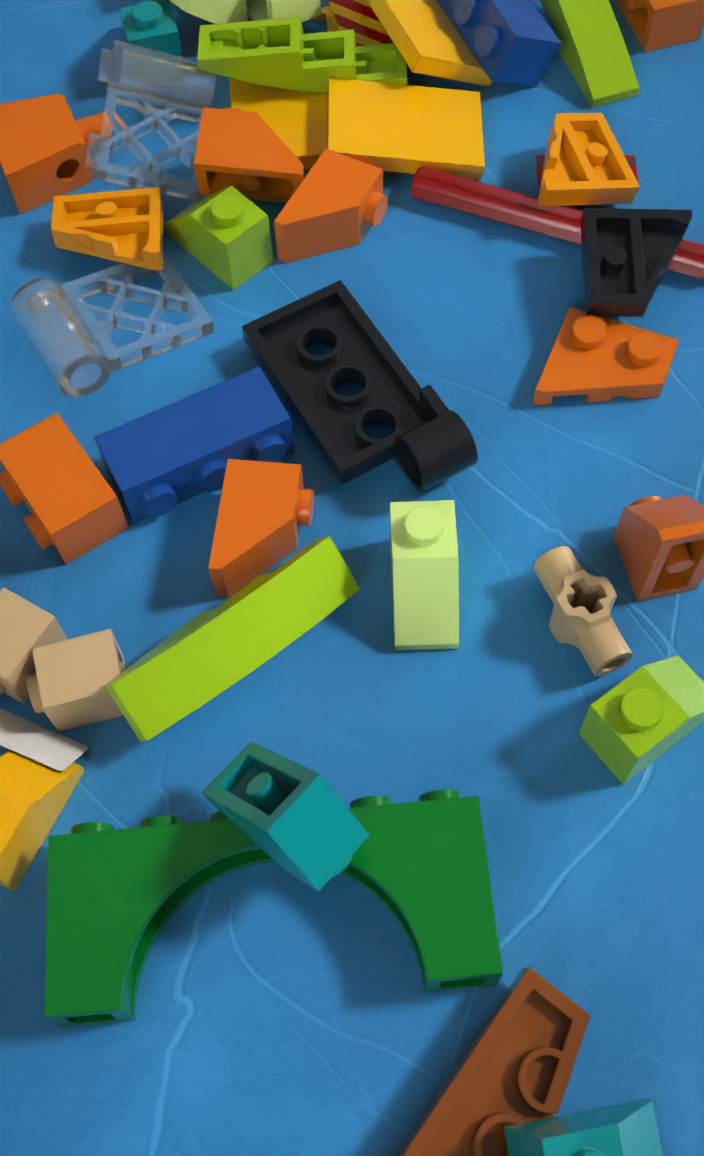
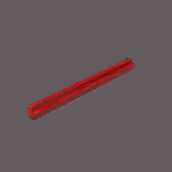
[411,166,704,280]

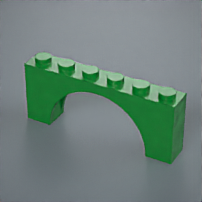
[44,789,503,1027]

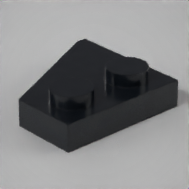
[580,208,692,317]

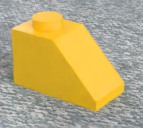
[0,750,85,892]

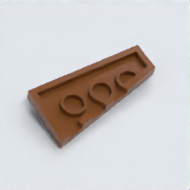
[396,967,590,1156]

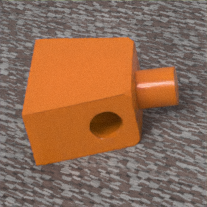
[0,93,114,214]

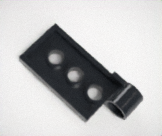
[242,280,478,492]

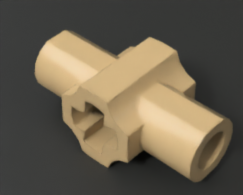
[534,546,633,677]

